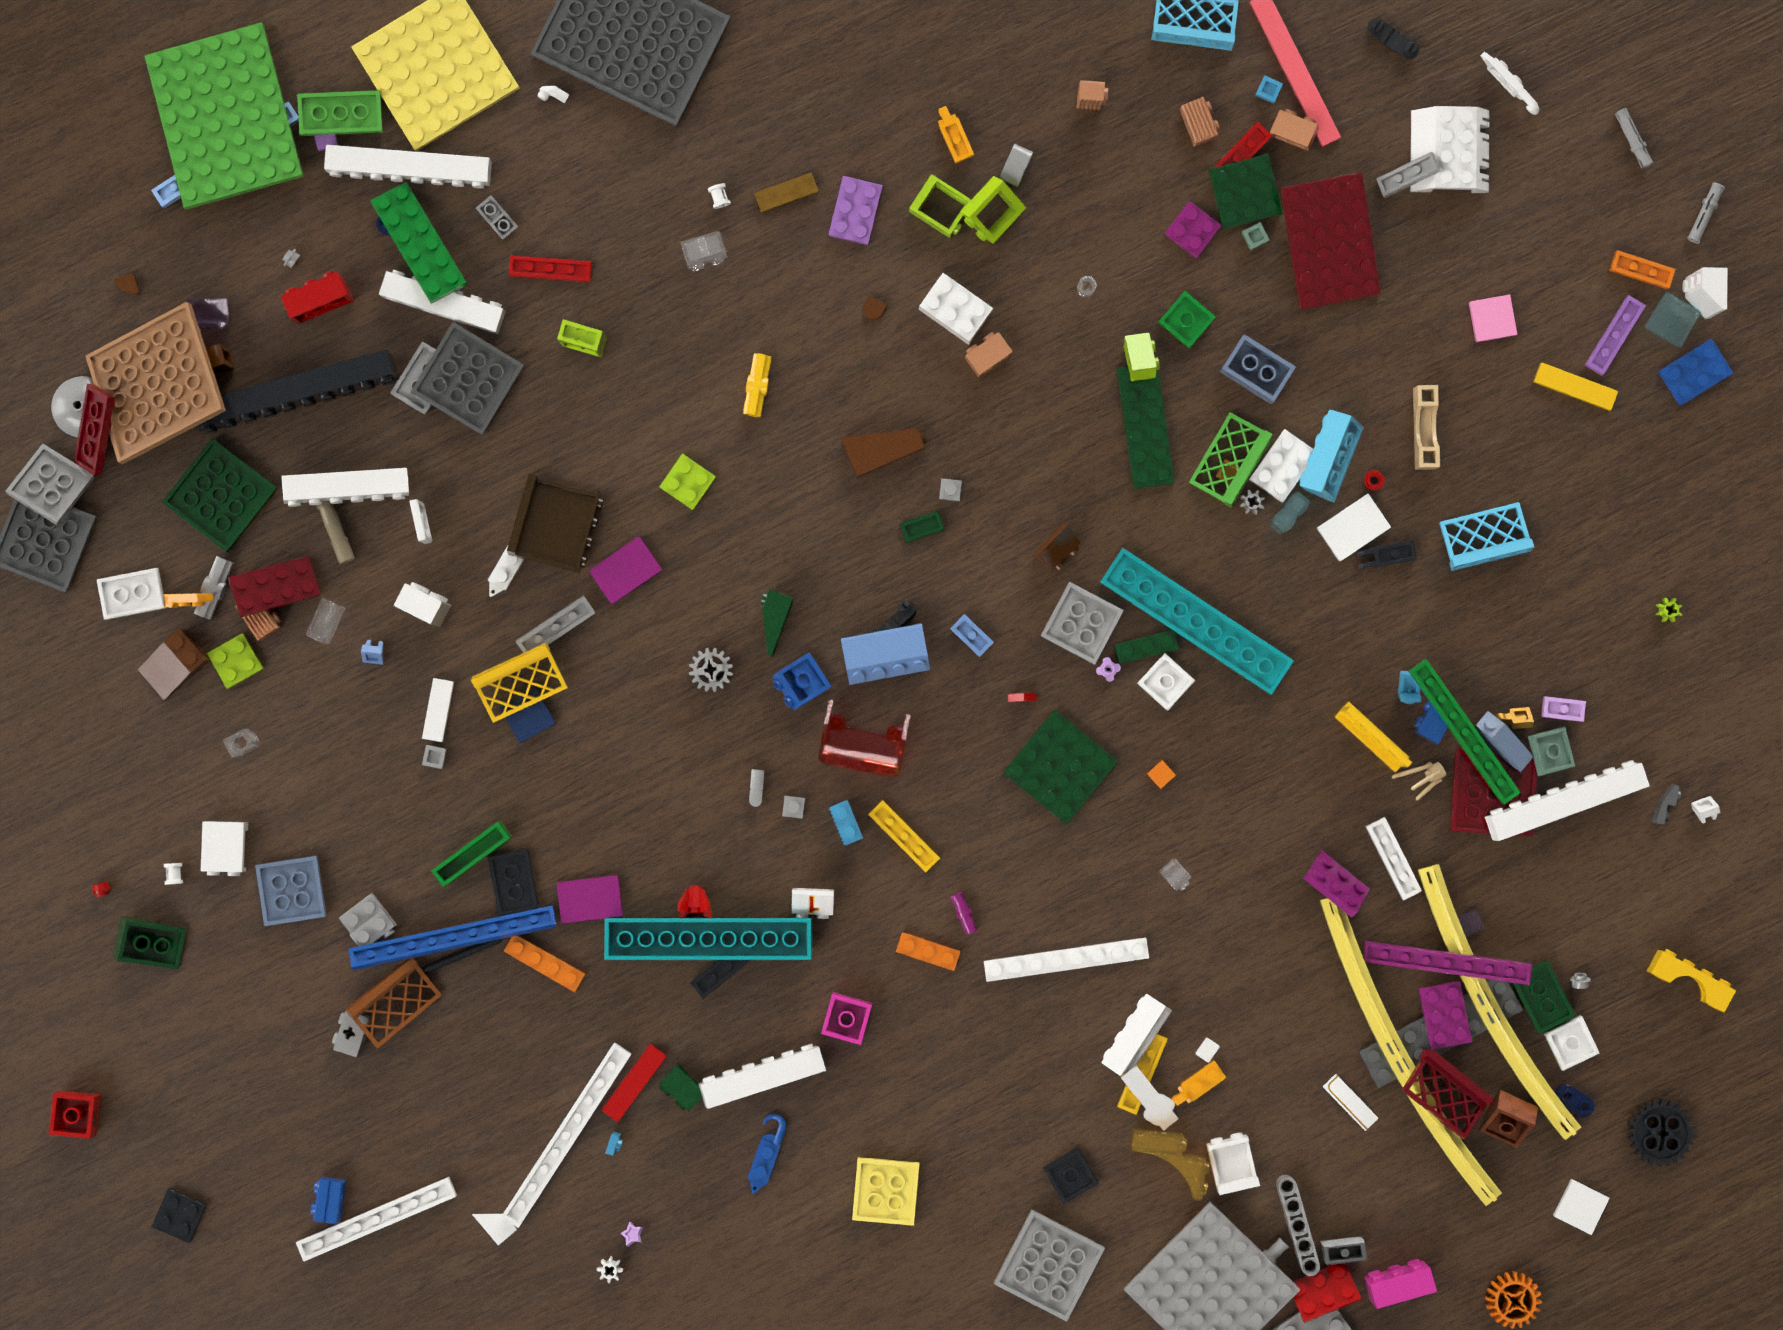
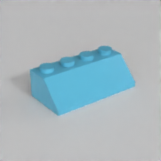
[1299,409,1364,503]

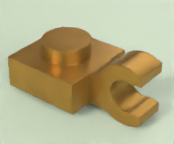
[1496,707,1534,729]

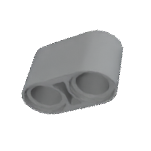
[999,144,1033,187]

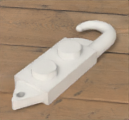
[1480,52,1539,115]
[488,546,525,597]

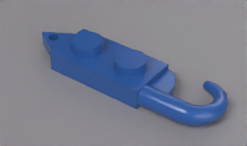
[748,1113,786,1194]

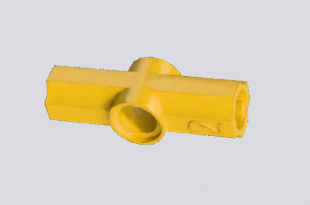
[743,353,771,417]

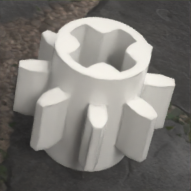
[597,1256,623,1283]

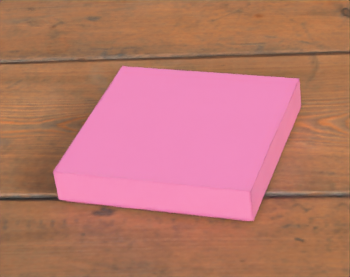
[1469,295,1517,343]

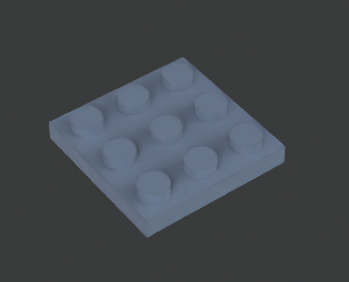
[255,855,327,926]

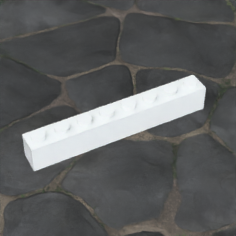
[324,145,492,188]
[1485,760,1650,841]

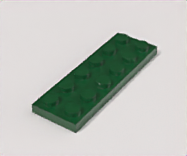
[1116,366,1174,490]

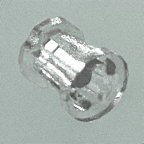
[1077,276,1097,297]

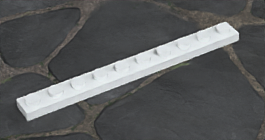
[501,1042,632,1228]

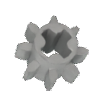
[1239,490,1265,515]

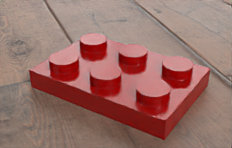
[1293,1262,1362,1324]

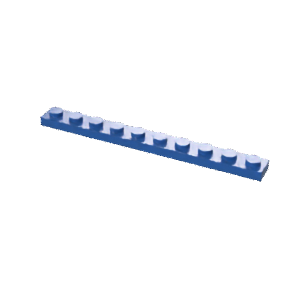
[349,906,557,970]

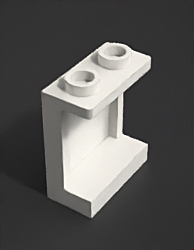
[201,821,248,876]
[1206,1133,1260,1195]

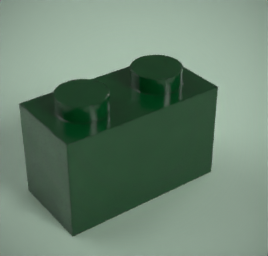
[659,1063,702,1111]

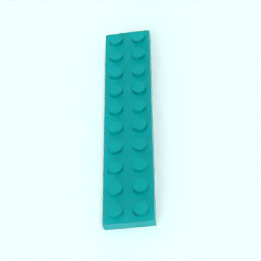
[1100,548,1294,695]

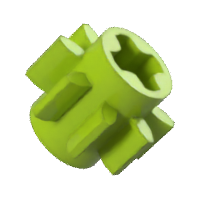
[1656,598,1682,622]

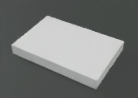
[1317,494,1391,562]
[97,568,166,620]

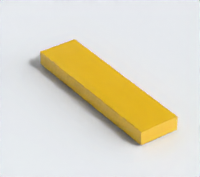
[1533,363,1618,411]
[868,800,940,873]
[1117,1034,1168,1115]

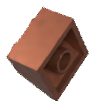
[1479,1090,1538,1148]

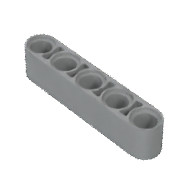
[1276,1174,1320,1276]

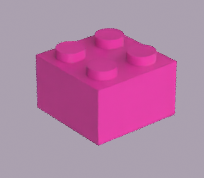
[821,992,872,1045]

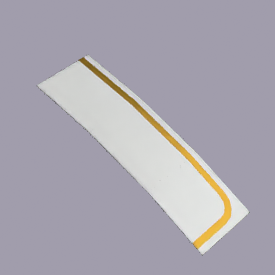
[1323,1074,1378,1131]

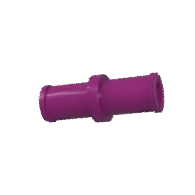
[950,892,978,935]

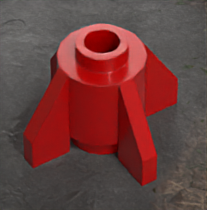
[678,885,712,918]

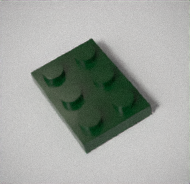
[1512,960,1576,1034]

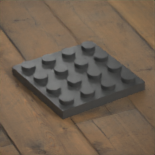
[411,322,524,435]
[0,499,98,593]

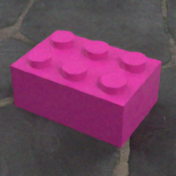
[1363,1259,1437,1309]

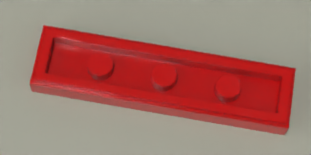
[509,255,592,283]
[601,1044,667,1122]

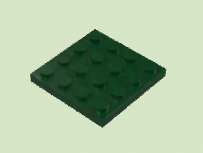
[162,438,278,553]
[1003,709,1118,825]

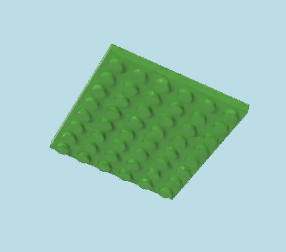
[144,22,304,210]

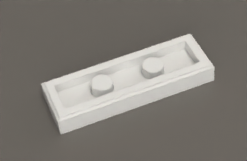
[422,678,454,742]

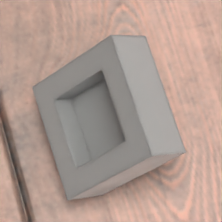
[939,478,962,502]
[422,745,447,769]
[782,796,805,819]

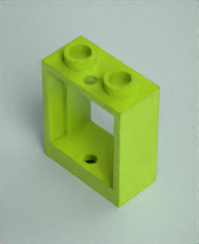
[909,174,971,238]
[961,176,1026,244]
[557,320,607,358]

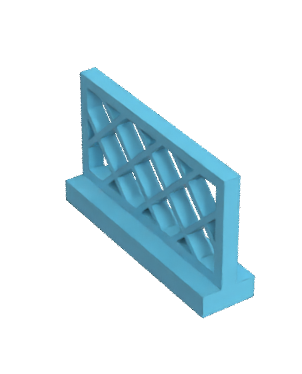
[1151,0,1239,51]
[1439,502,1534,571]

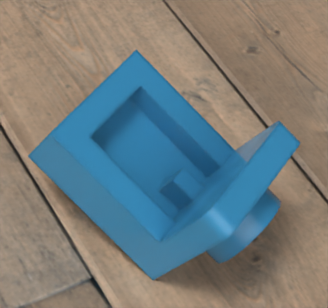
[1398,671,1421,704]

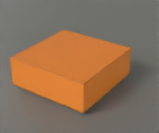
[1147,760,1176,789]

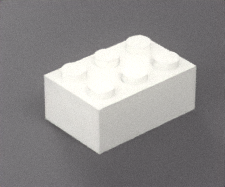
[919,273,993,345]
[393,582,451,627]

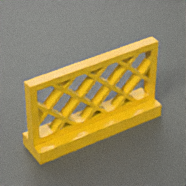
[471,642,568,723]
[1334,702,1412,772]

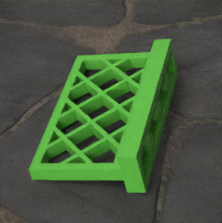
[1189,412,1273,508]

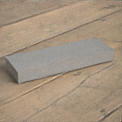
[1376,152,1441,198]

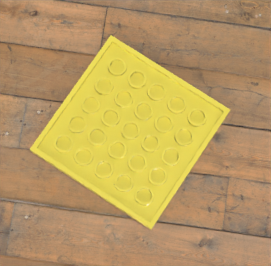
[352,0,520,151]

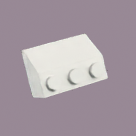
[1682,267,1727,319]

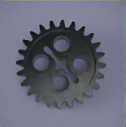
[1626,1098,1695,1167]

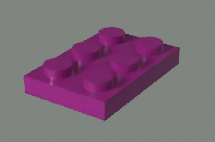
[1303,851,1370,918]
[1418,981,1472,1050]

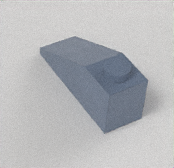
[1475,711,1533,772]

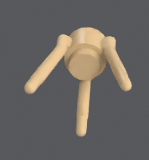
[1392,762,1446,800]

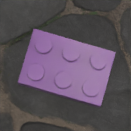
[828,176,882,246]

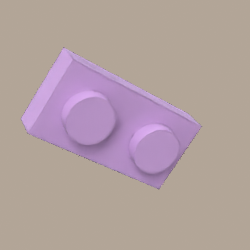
[1541,696,1586,722]

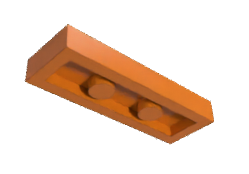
[1609,250,1676,290]
[896,932,961,971]

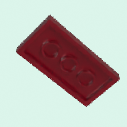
[74,384,115,476]
[228,556,321,618]

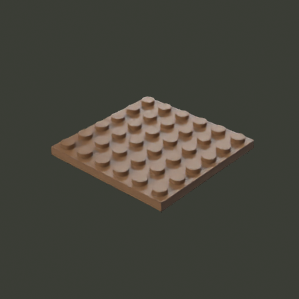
[85,302,226,464]

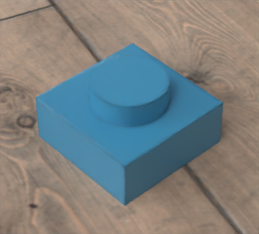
[1255,75,1283,104]
[605,1131,623,1156]

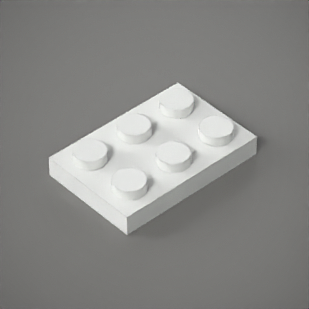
[1249,429,1314,503]

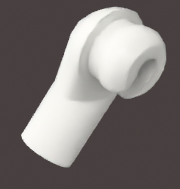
[538,86,569,103]

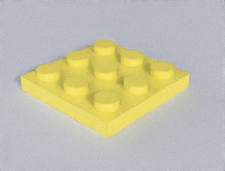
[852,1157,919,1226]

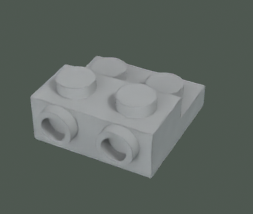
[339,893,397,947]

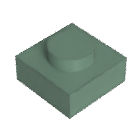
[1241,222,1270,251]

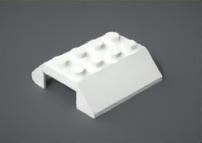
[1410,106,1489,193]

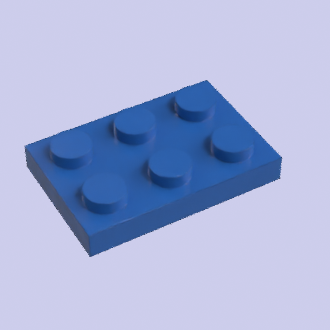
[1658,339,1733,406]

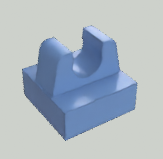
[361,640,385,665]

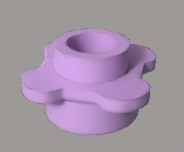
[1096,657,1121,682]

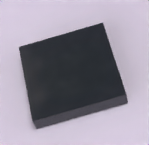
[1043,1147,1099,1204]

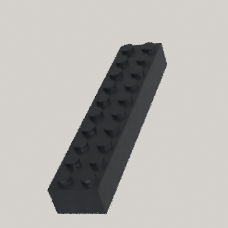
[194,350,399,434]

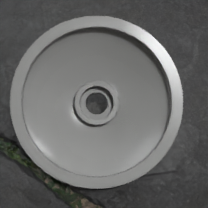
[51,376,94,437]

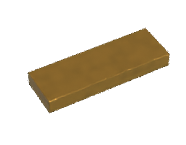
[754,172,819,213]

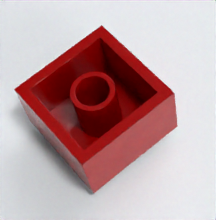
[49,1090,101,1139]

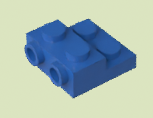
[772,653,831,711]

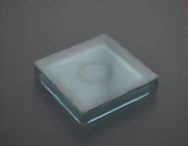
[1644,291,1701,348]

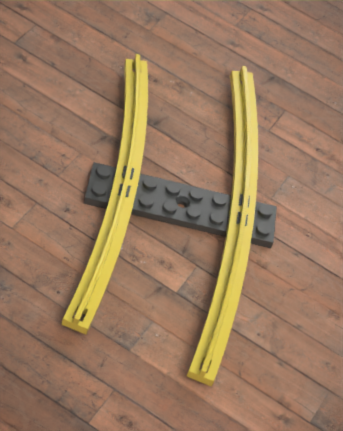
[1320,864,1581,1206]

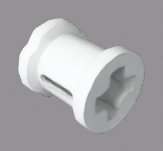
[708,183,731,209]
[164,863,183,885]

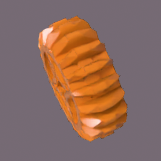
[1485,1271,1542,1329]

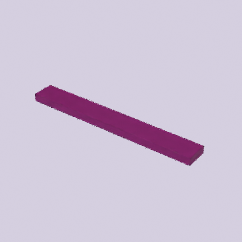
[1363,941,1532,985]

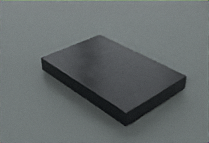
[487,849,540,917]

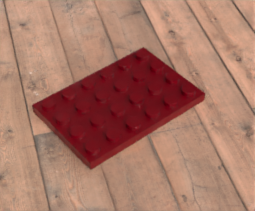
[1280,172,1381,310]

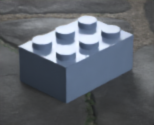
[1220,334,1296,404]

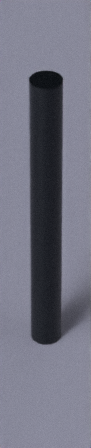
[423,939,502,974]

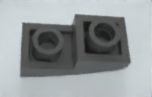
[1651,785,1681,825]

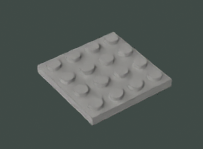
[993,1209,1105,1322]

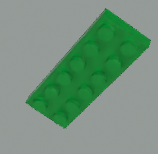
[370,182,467,304]

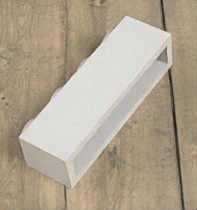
[1101,994,1172,1077]

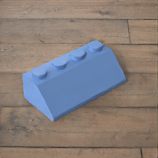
[841,624,930,685]

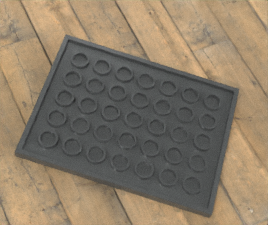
[530,0,731,127]

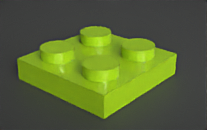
[659,453,716,510]
[207,633,264,689]

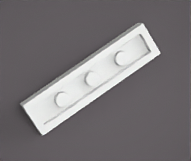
[1365,817,1422,900]

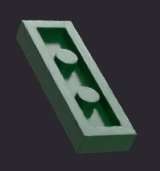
[1114,630,1179,664]

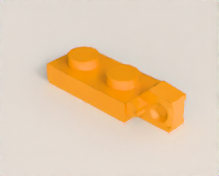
[938,106,974,164]
[164,593,213,608]
[1172,1060,1227,1106]

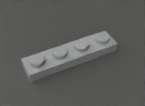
[516,595,595,653]

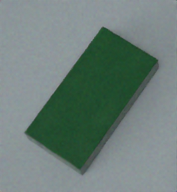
[900,511,945,543]

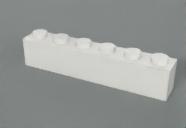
[379,270,506,335]
[282,468,409,507]
[699,1044,826,1109]

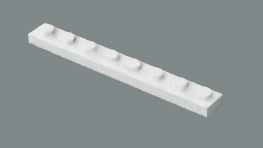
[984,937,1149,982]
[296,1177,457,1261]

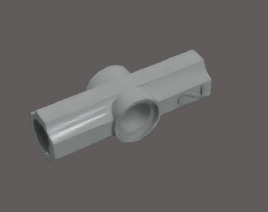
[194,556,234,620]

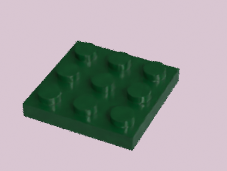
[1208,154,1282,230]

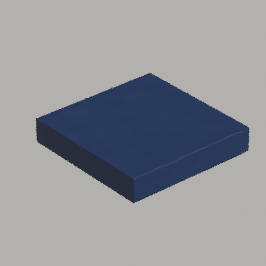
[500,688,556,743]

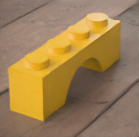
[1647,949,1736,1012]

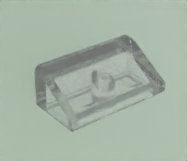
[306,598,345,645]

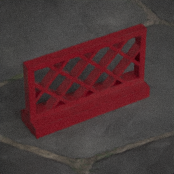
[1402,1050,1494,1139]

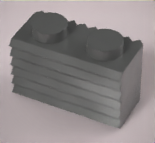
[1320,1237,1367,1265]

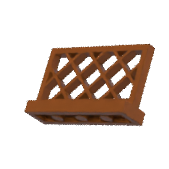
[345,958,442,1049]

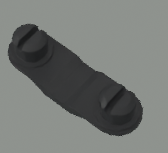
[1367,18,1419,59]
[869,600,916,633]

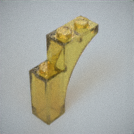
[1131,1128,1209,1200]

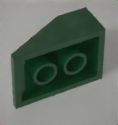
[760,589,794,657]
[112,916,187,969]

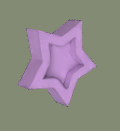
[620,1222,643,1247]

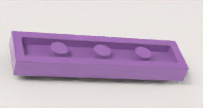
[1585,295,1646,376]

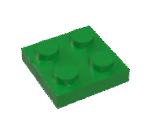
[1158,291,1216,349]

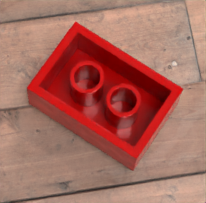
[281,271,354,325]

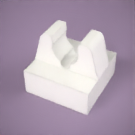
[1691,796,1720,823]

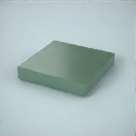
[1528,727,1575,776]

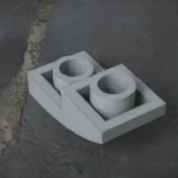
[476,195,518,240]

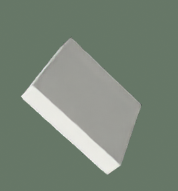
[410,499,432,544]
[1137,653,1195,711]
[1544,1015,1600,1071]
[1553,1179,1609,1235]

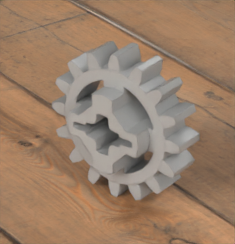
[689,648,733,692]

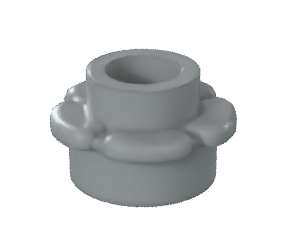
[282,249,300,268]
[1570,973,1591,989]

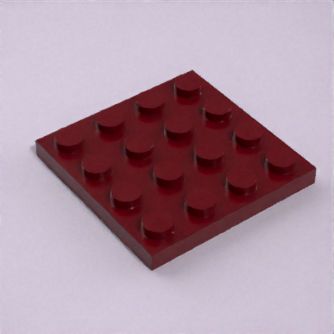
[1450,749,1537,837]

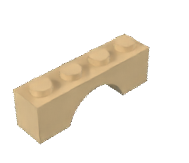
[1413,385,1440,470]

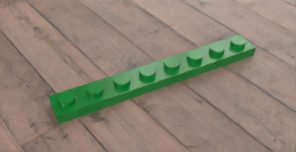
[1408,659,1521,805]

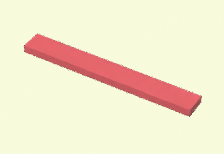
[1250,0,1341,147]

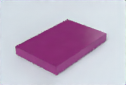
[589,536,662,605]
[557,875,623,924]

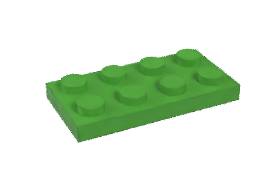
[297,90,383,136]

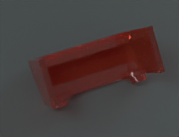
[818,699,910,777]

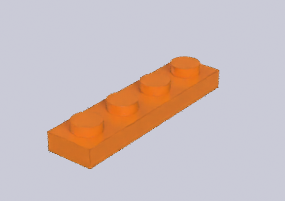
[504,935,585,992]

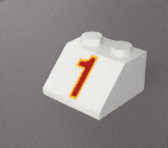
[792,888,834,919]

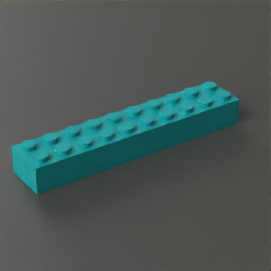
[604,918,813,960]

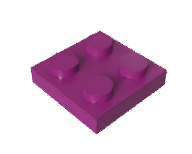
[1164,201,1222,259]

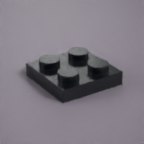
[151,1188,207,1243]

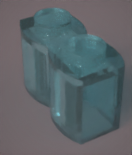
[1270,492,1310,534]

